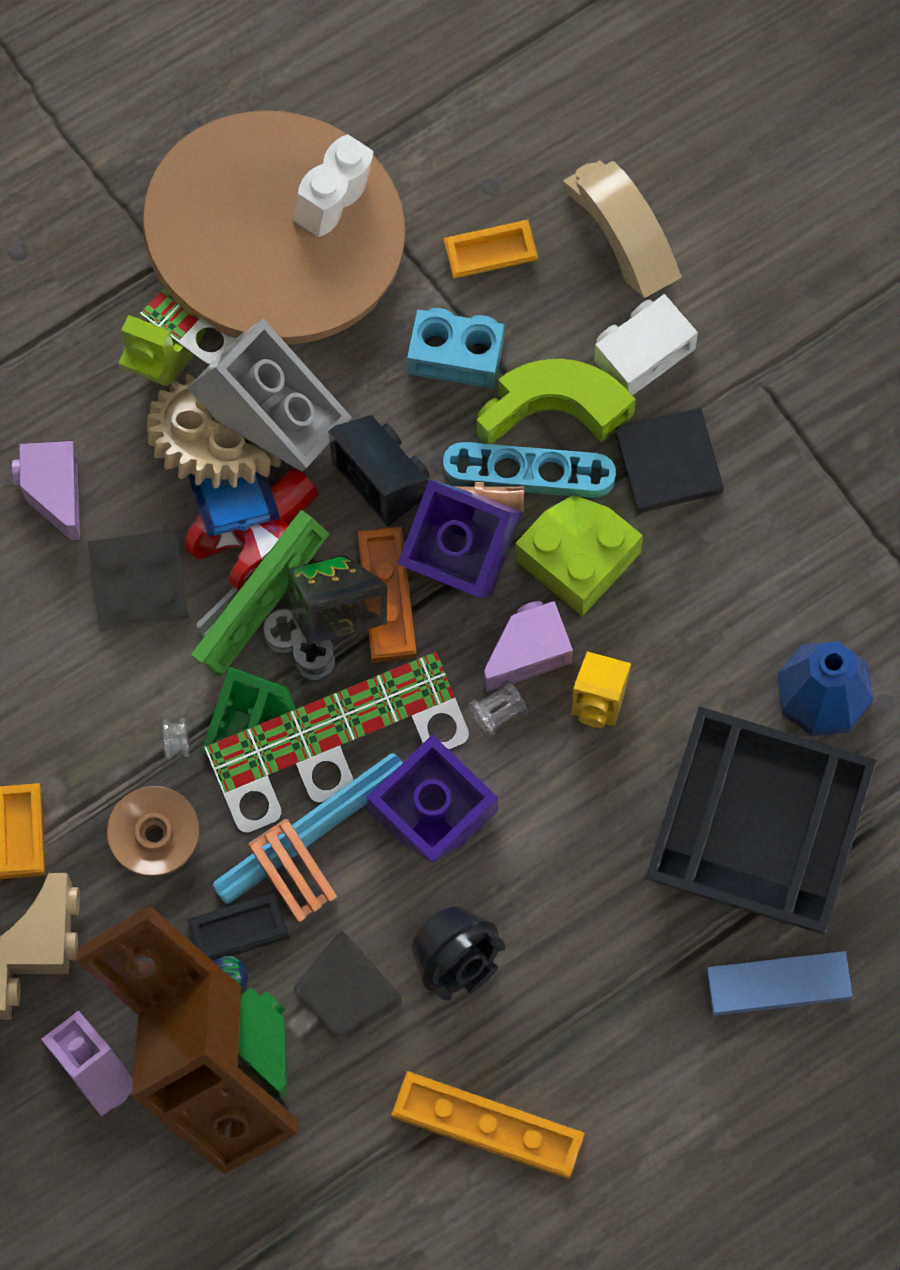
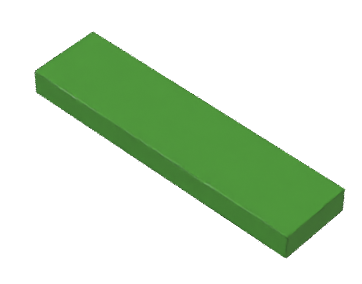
[191,510,330,677]

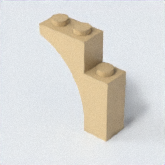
[0,873,80,1020]

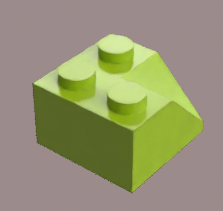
[515,495,643,617]

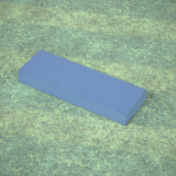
[707,951,853,1016]

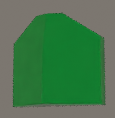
[201,667,296,754]

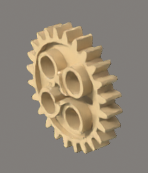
[147,374,281,488]

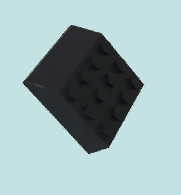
[645,706,877,935]

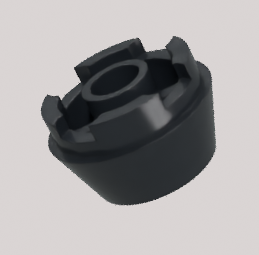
[411,906,506,1001]

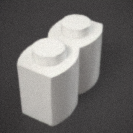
[293,135,373,237]

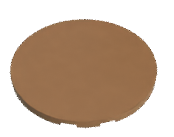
[143,111,405,345]

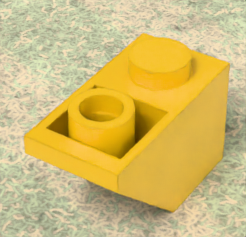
[571,651,631,728]

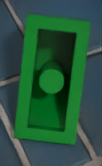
[238,987,288,1098]

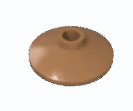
[107,786,200,876]

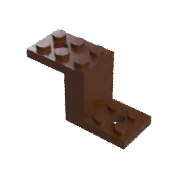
[76,905,298,1174]

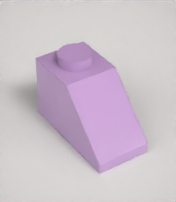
[12,441,80,540]
[484,601,573,692]
[41,1010,133,1116]

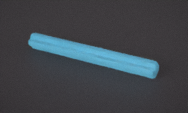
[213,753,403,904]

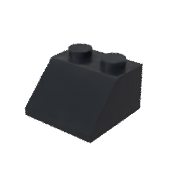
[328,415,430,527]

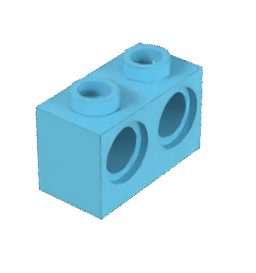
[407,308,504,389]

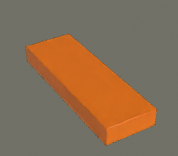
[358,527,417,663]

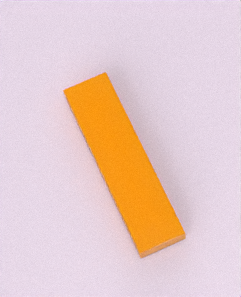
[391,1071,585,1180]

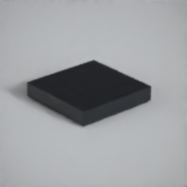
[615,407,724,513]

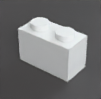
[594,294,698,396]

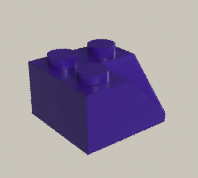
[397,480,524,598]
[367,734,498,863]

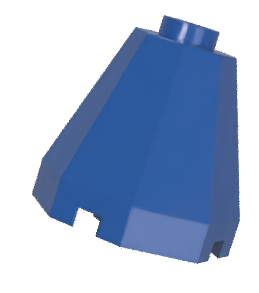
[777,641,874,736]

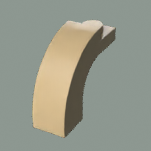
[563,160,682,298]

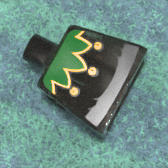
[288,555,388,645]

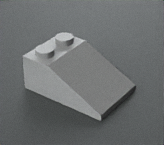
[188,318,352,471]

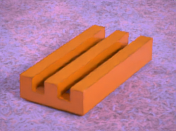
[247,819,337,922]

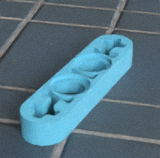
[443,442,616,498]

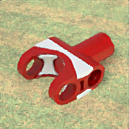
[184,468,319,591]

